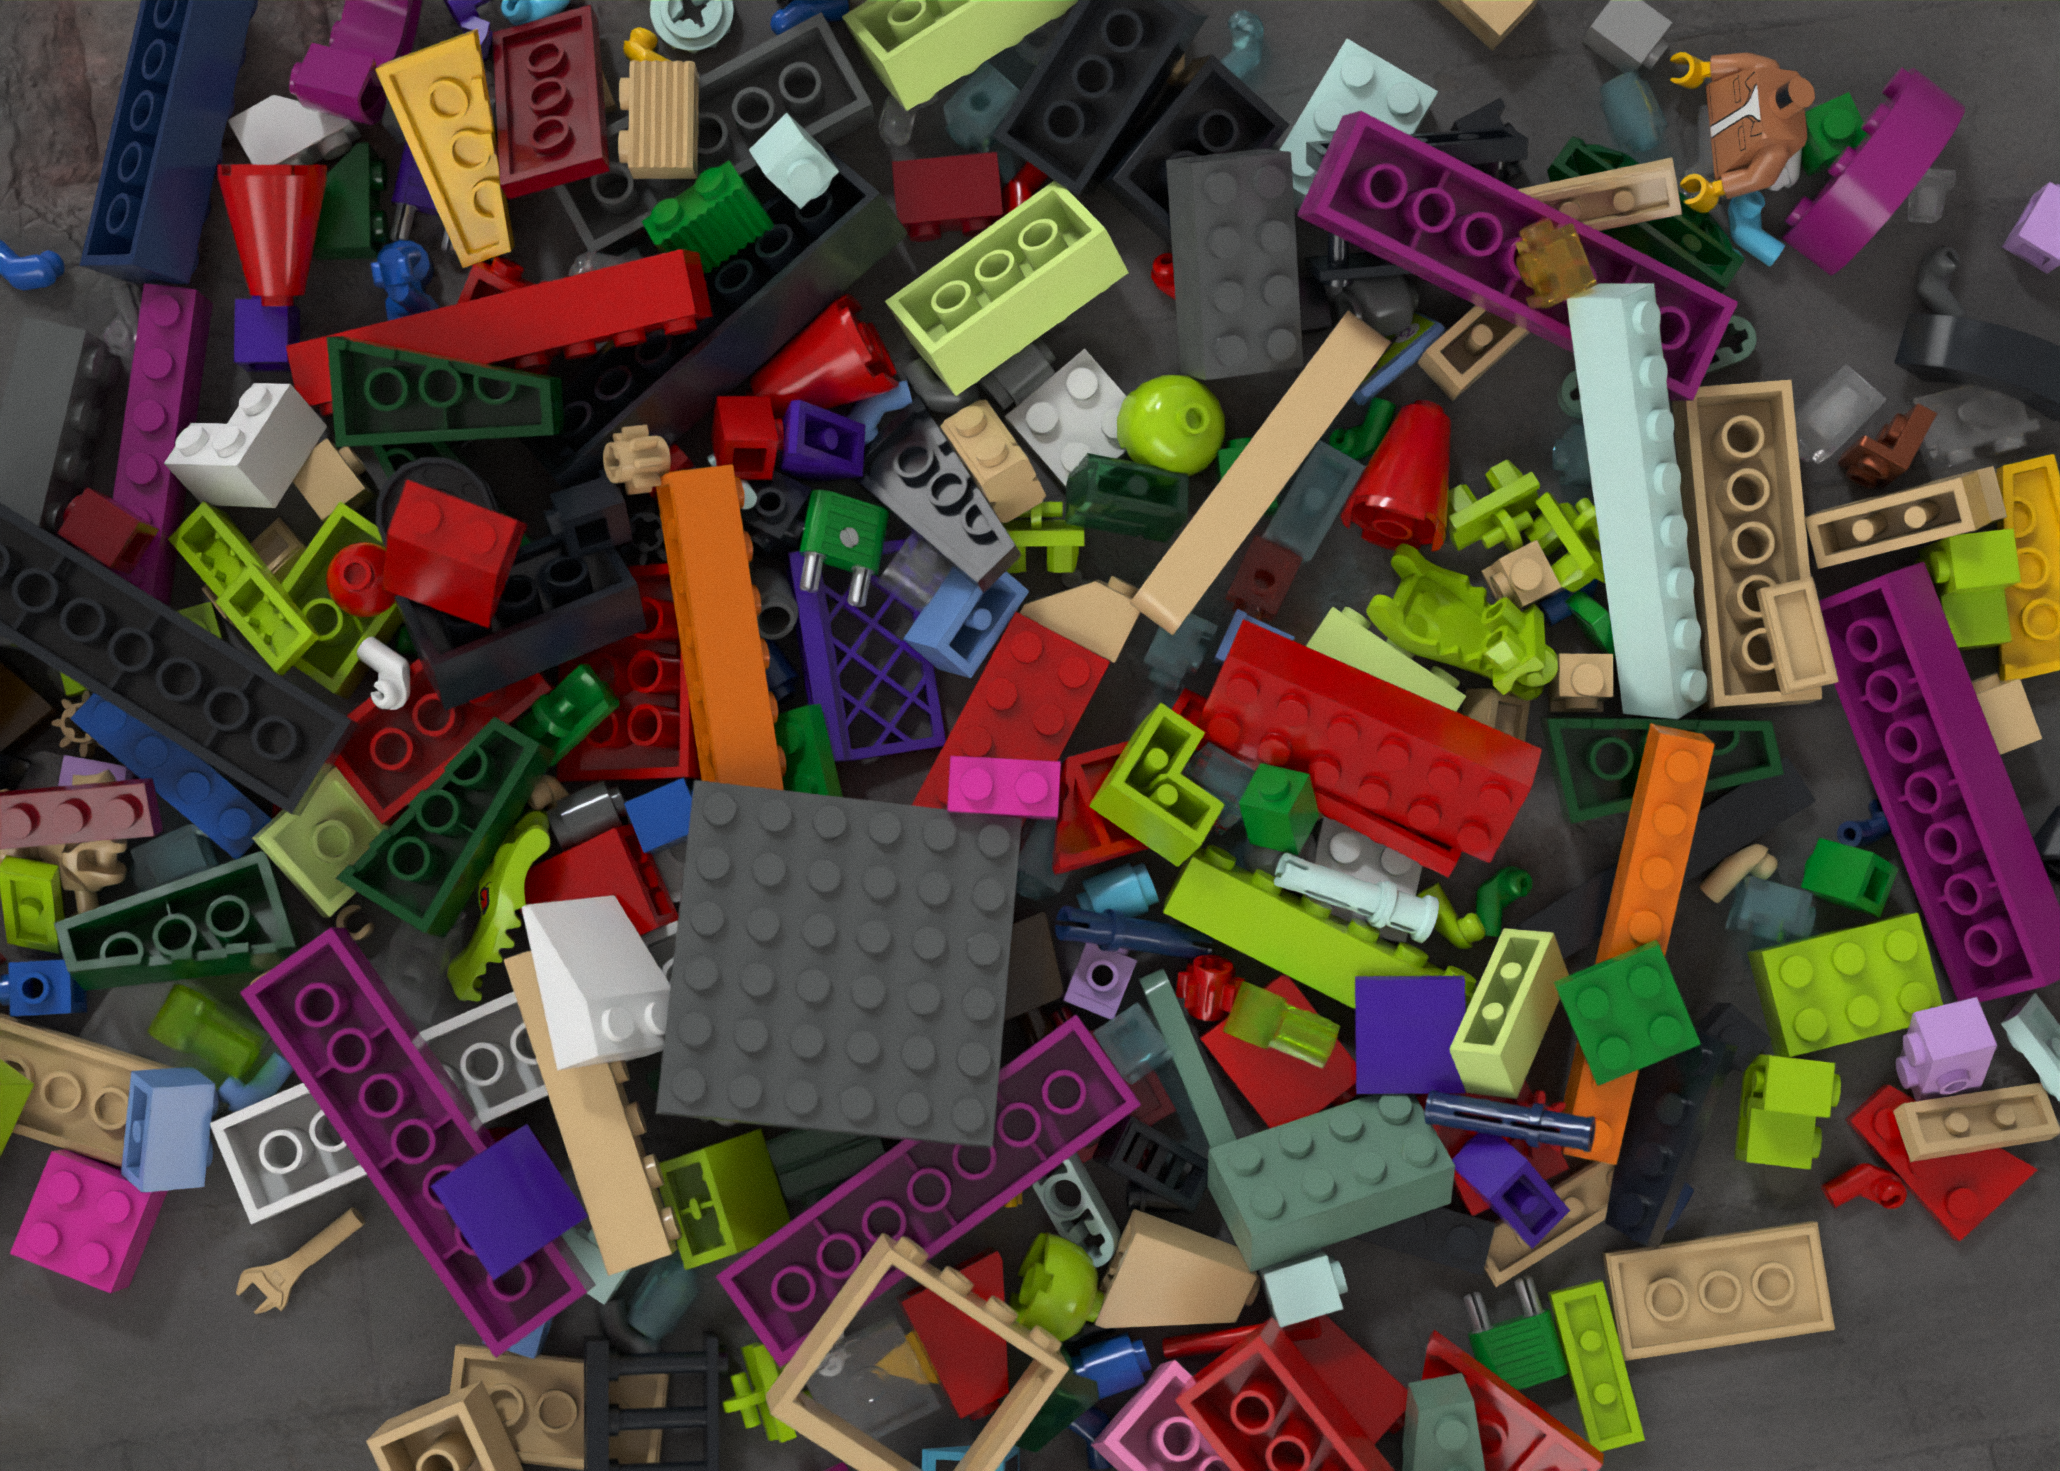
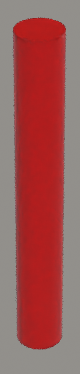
[1162,1317,1322,1359]

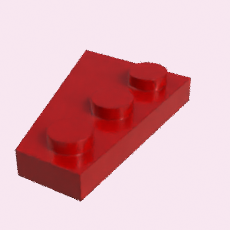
[1845,1084,2038,1242]

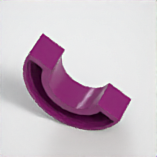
[289,0,423,125]
[1781,67,1966,276]

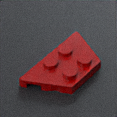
[1052,741,1242,875]
[1421,1330,1604,1471]

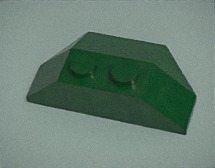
[1547,136,1745,293]

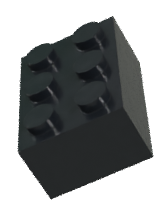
[1096,54,1290,248]

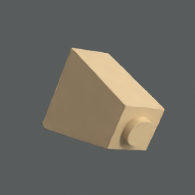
[1094,1209,1261,1328]

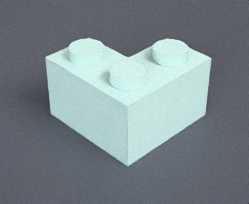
[1258,1248,1348,1328]

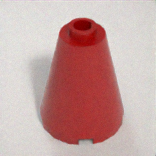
[217,164,328,306]
[746,294,899,422]
[1340,400,1452,552]

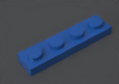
[70,693,272,860]

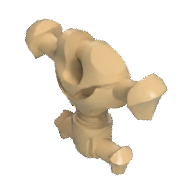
[0,769,128,917]

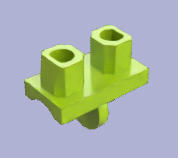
[1447,460,1540,552]
[1524,492,1606,593]
[1002,502,1084,573]
[1482,597,1558,695]
[722,1342,813,1443]

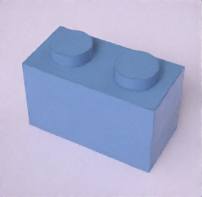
[903,566,1029,678]
[121,1067,218,1193]

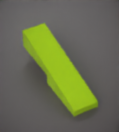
[168,501,320,676]

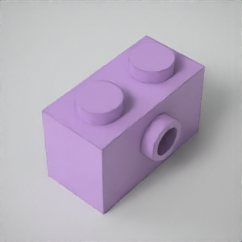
[1896,997,1997,1102]

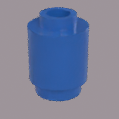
[1068,1332,1152,1401]

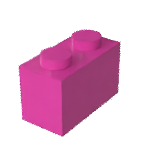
[947,756,1061,820]

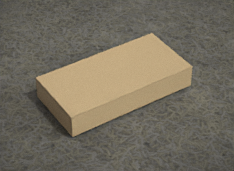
[1756,577,1839,695]

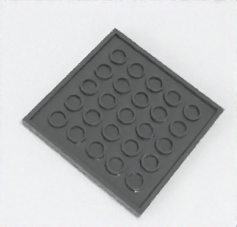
[656,780,1022,1148]

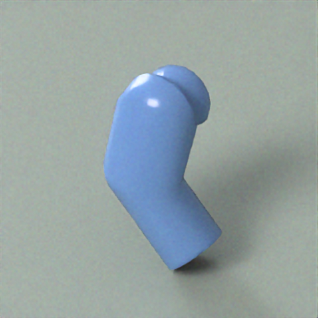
[217,1051,294,1112]

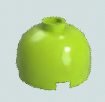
[1117,375,1225,482]
[1009,1232,1104,1343]

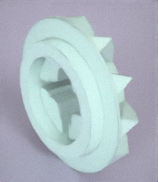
[650,0,735,54]

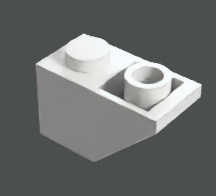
[228,95,362,165]

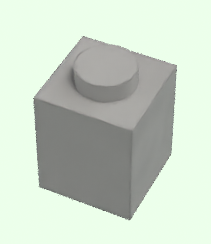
[1581,0,1672,78]

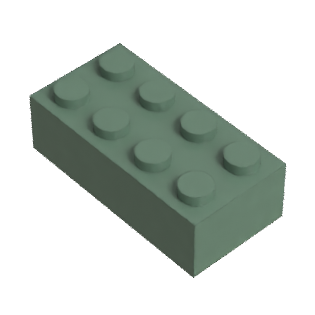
[1208,1094,1455,1272]

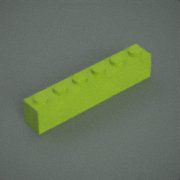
[1163,845,1477,1011]

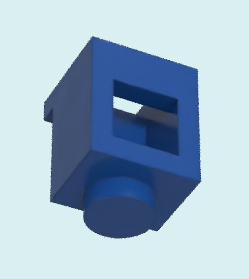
[0,959,87,1017]

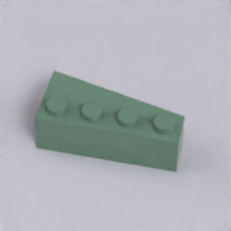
[1402,1373,1485,1471]

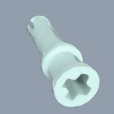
[1274,853,1439,943]

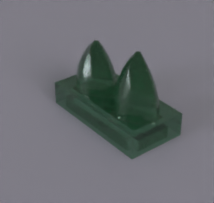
[1014,1345,1099,1453]

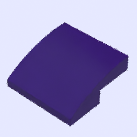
[1355,976,1466,1094]
[431,1124,588,1280]

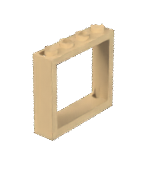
[766,1233,1069,1471]

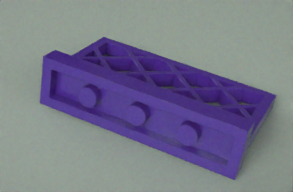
[784,538,946,765]

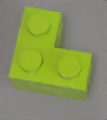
[1915,528,2021,651]
[1089,702,1225,867]
[1734,1054,1841,1170]

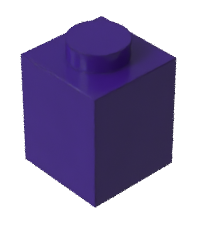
[234,296,300,372]

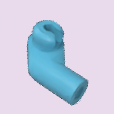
[501,0,571,26]
[1728,191,1785,267]

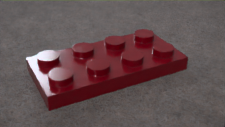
[492,4,610,199]

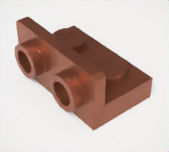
[1837,403,1937,489]

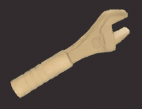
[236,1207,365,1314]

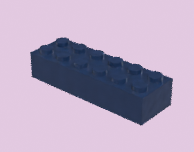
[79,0,258,284]

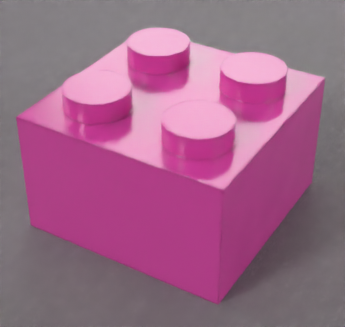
[10,1149,168,1293]

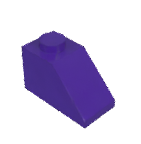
[780,400,866,482]
[1452,1133,1570,1249]

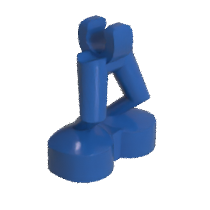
[370,240,440,321]

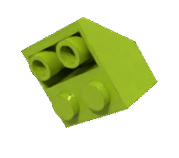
[659,1128,791,1270]

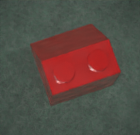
[382,480,527,628]

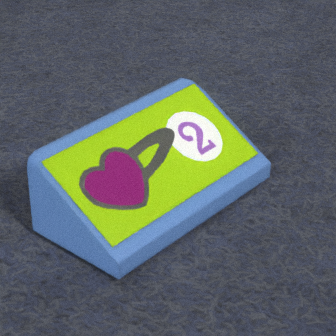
[1351,312,1446,406]

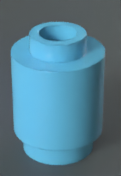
[1076,862,1159,918]

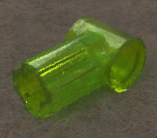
[1222,981,1340,1069]
[147,983,266,1079]

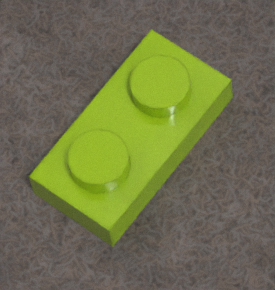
[0,855,65,954]

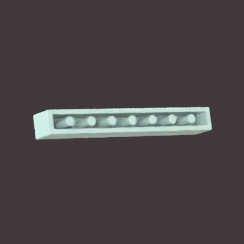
[1567,283,1707,719]

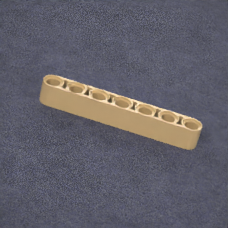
[1130,310,1391,635]

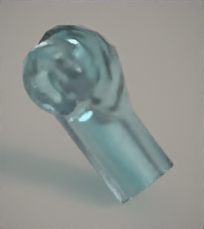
[1220,10,1264,78]

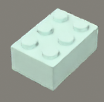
[1280,39,1438,210]

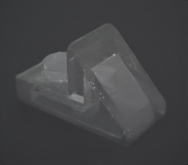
[877,532,953,612]

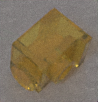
[1515,218,1597,308]

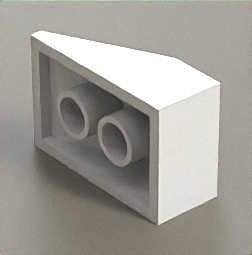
[522,895,670,1070]

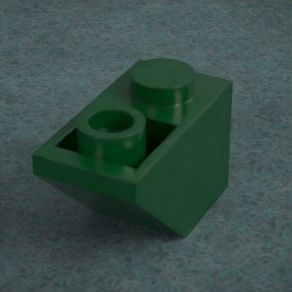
[313,142,389,260]

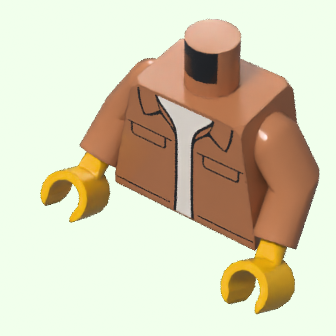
[1670,52,1815,213]

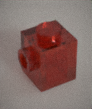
[1225,535,1303,621]

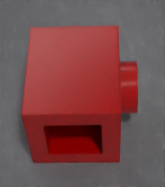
[711,396,784,480]

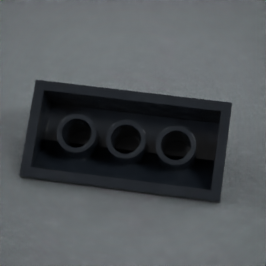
[394,535,647,711]

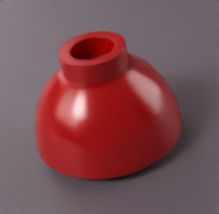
[326,542,397,617]

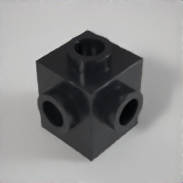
[740,470,813,563]

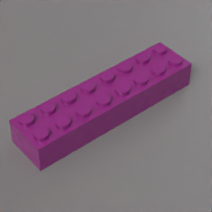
[1297,111,1738,401]
[1819,561,2060,1003]
[240,927,596,1358]
[716,1015,1141,1368]

